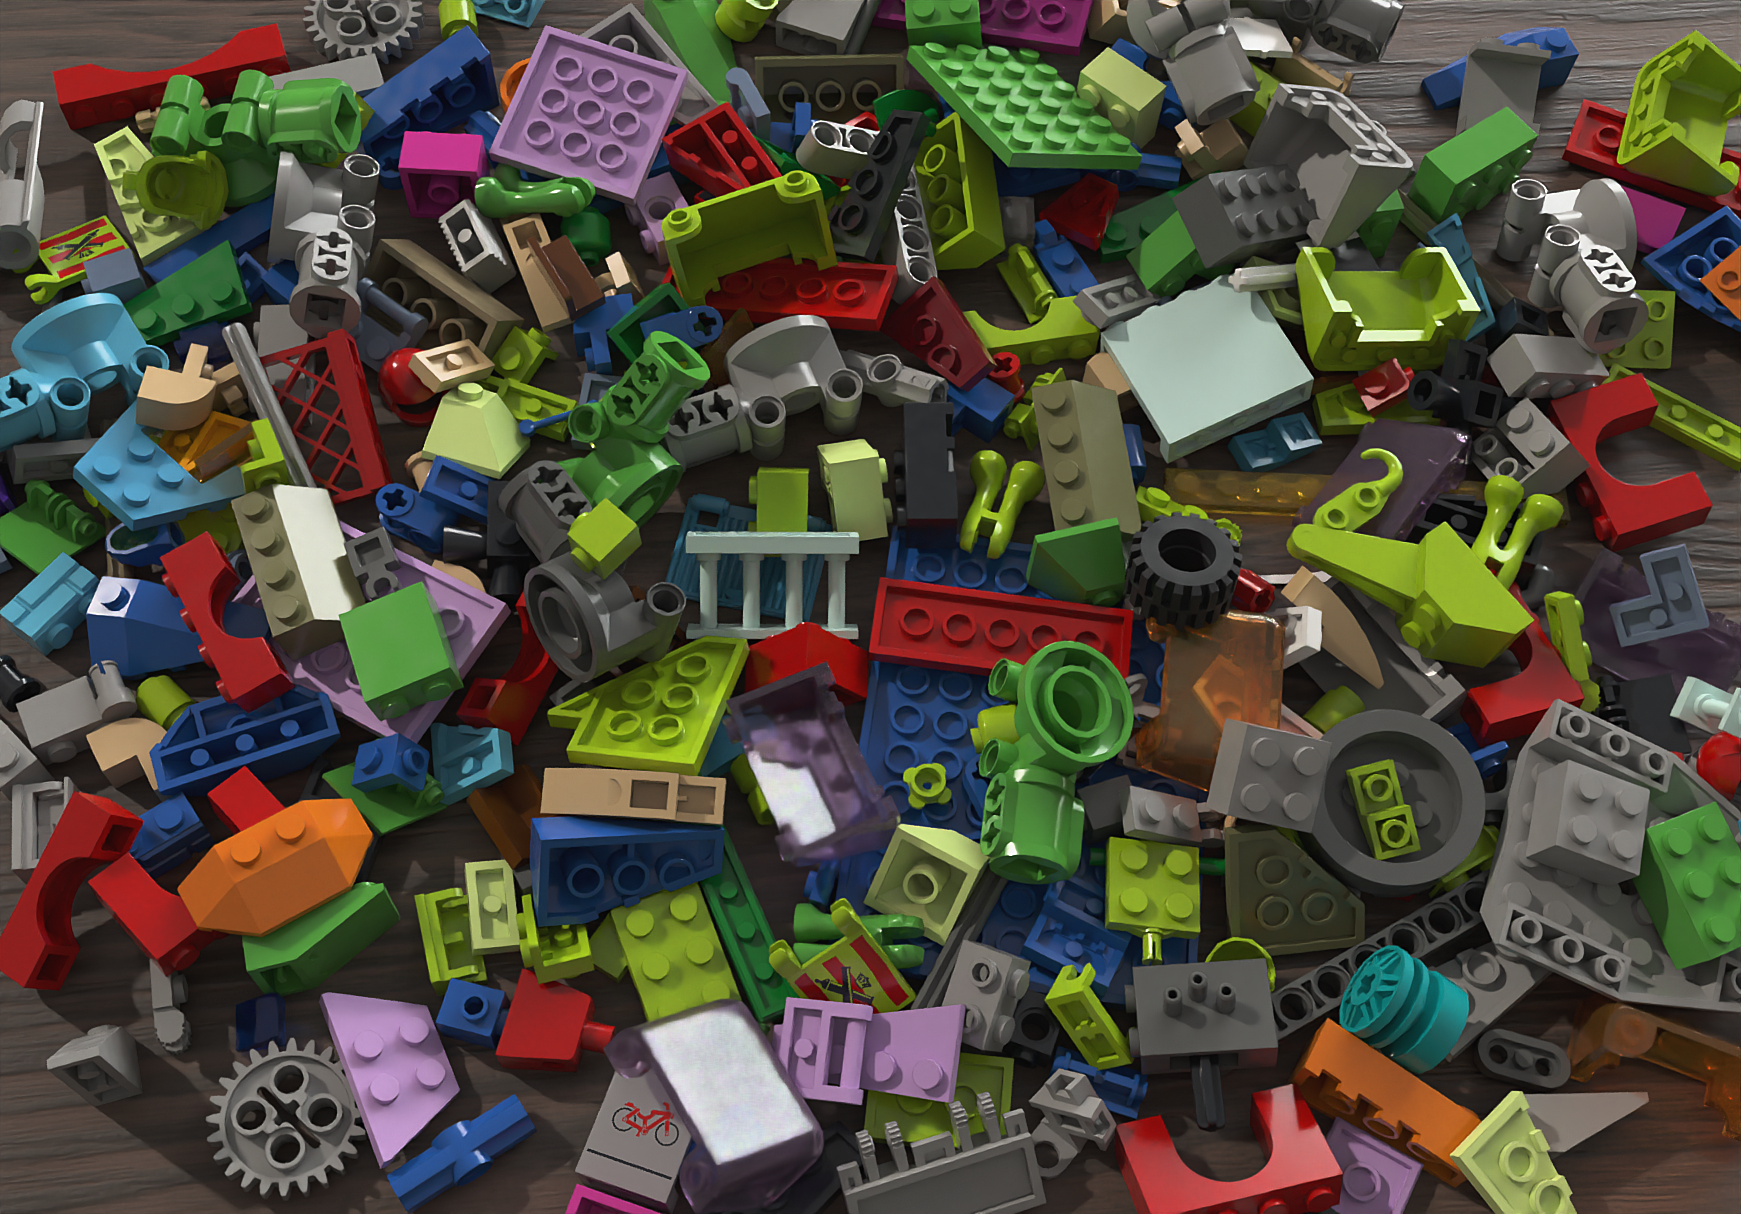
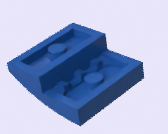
[1020,875,1133,997]

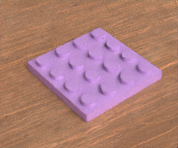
[489,25,689,206]

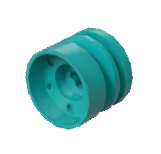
[1339,945,1469,1074]

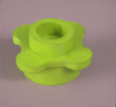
[903,763,952,809]

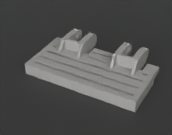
[836,1092,1047,1214]

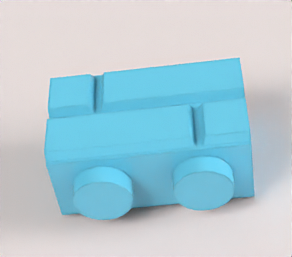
[0,552,100,656]

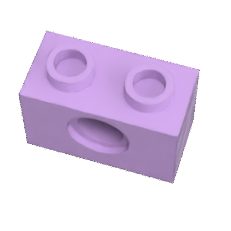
[624,172,689,266]

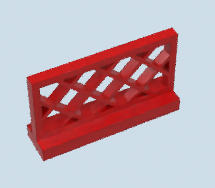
[259,328,394,507]

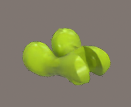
[960,450,1046,559]
[1471,475,1564,590]

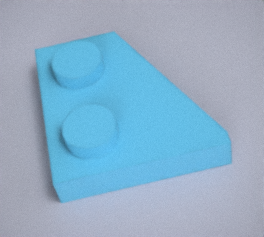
[430,723,514,805]

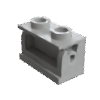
[11,777,85,885]

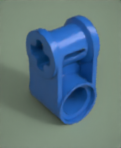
[640,306,723,348]
[376,483,461,553]

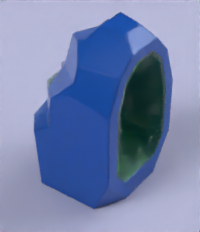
[105,521,186,567]

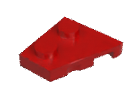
[1039,173,1119,251]

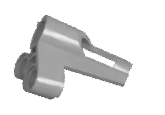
[0,99,45,270]

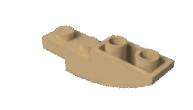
[499,213,575,333]
[540,768,726,826]

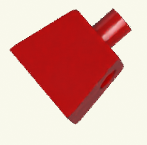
[495,968,616,1072]

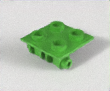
[0,479,106,575]
[322,737,448,836]

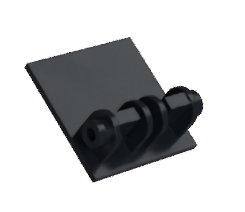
[1588,673,1692,755]

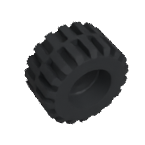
[1124,512,1242,630]

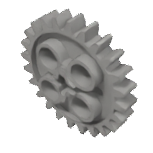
[303,0,425,64]
[206,1038,367,1201]

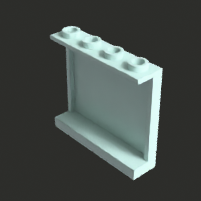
[1100,273,1314,464]

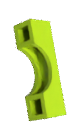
[962,296,1100,365]

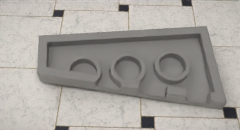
[1428,940,1553,1063]

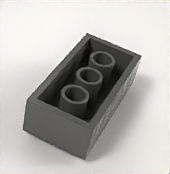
[1172,164,1316,269]

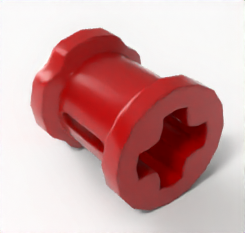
[987,352,1025,404]

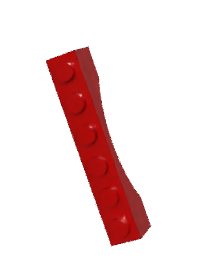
[52,23,291,130]

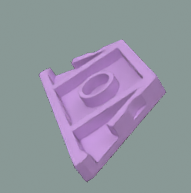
[319,992,460,1169]

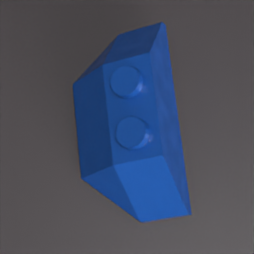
[149,684,341,796]

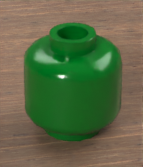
[560,206,612,267]

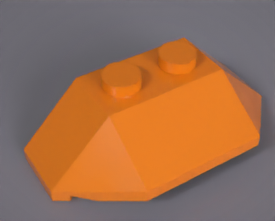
[177,798,374,937]

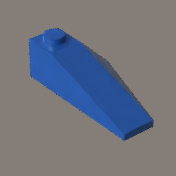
[530,816,725,927]

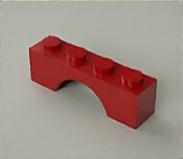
[160,531,296,714]
[456,591,559,746]
[0,791,144,991]

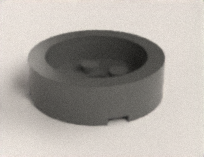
[1297,710,1486,898]

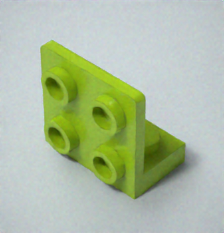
[1597,290,1676,369]

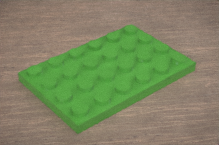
[906,42,1142,170]

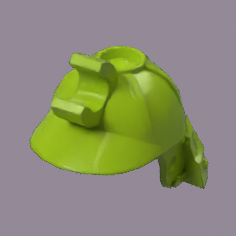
[122,151,229,230]

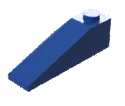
[1421,27,1579,111]
[86,576,272,680]

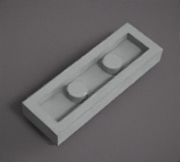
[1072,273,1161,329]

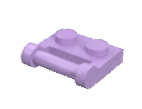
[774,997,873,1105]

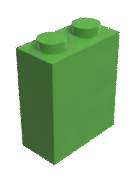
[338,581,464,721]

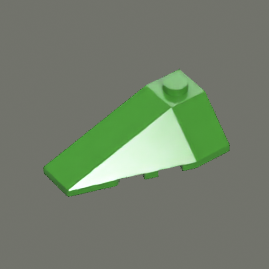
[644,0,737,104]

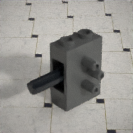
[1124,958,1278,1132]

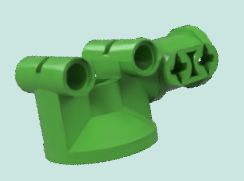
[149,70,361,207]
[538,331,710,529]
[979,641,1134,884]

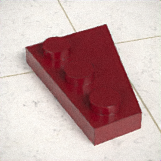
[879,276,997,392]

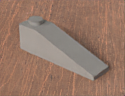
[579,3,719,126]

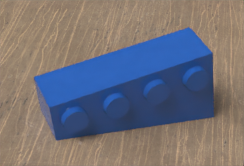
[356,25,500,161]

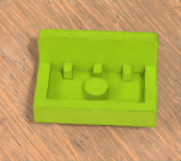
[516,894,595,984]

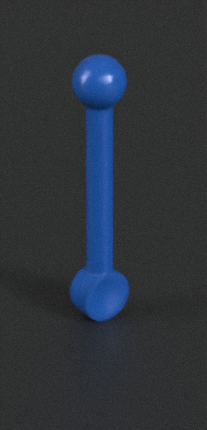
[519,399,598,437]

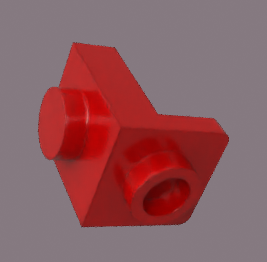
[1352,357,1415,418]

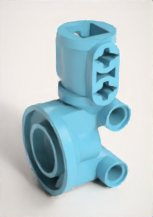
[0,293,169,452]

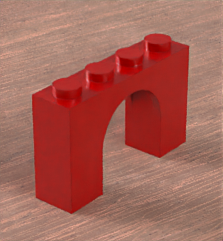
[1545,373,1713,553]
[1460,569,1585,748]
[88,766,286,977]
[1115,1083,1343,1214]

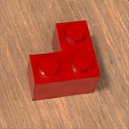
[744,622,868,710]

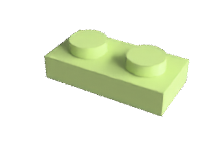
[464,859,520,956]

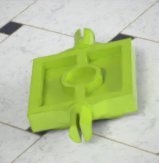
[1105,837,1200,966]

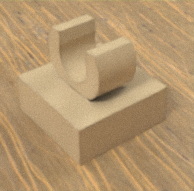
[595,251,645,306]
[212,362,249,417]

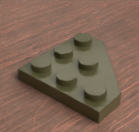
[1225,823,1365,956]

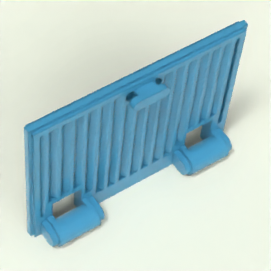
[665,493,832,622]

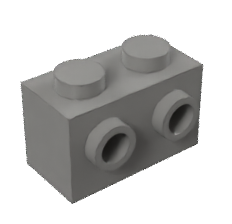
[941,940,1031,1052]

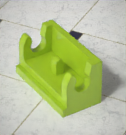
[414,888,489,996]
[1045,963,1134,1071]

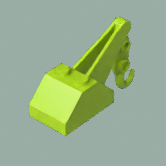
[1286,448,1534,668]

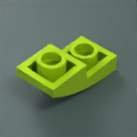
[1345,759,1421,860]

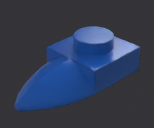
[803,858,840,914]

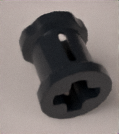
[0,655,41,713]

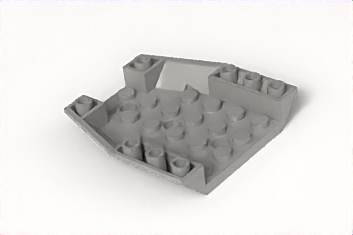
[1480,699,1741,1014]

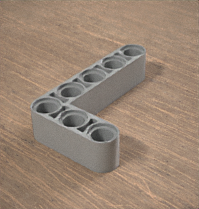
[796,121,937,305]

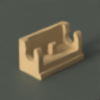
[1272,37,1354,97]

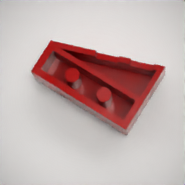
[661,101,782,197]

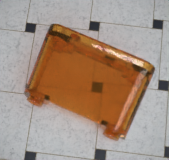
[1135,609,1285,792]
[1567,993,1741,1142]

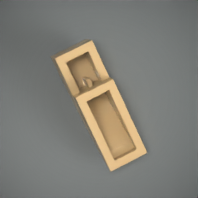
[1281,565,1384,690]

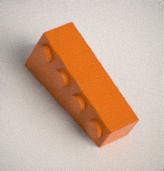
[1286,1018,1482,1188]

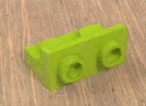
[240,418,289,495]

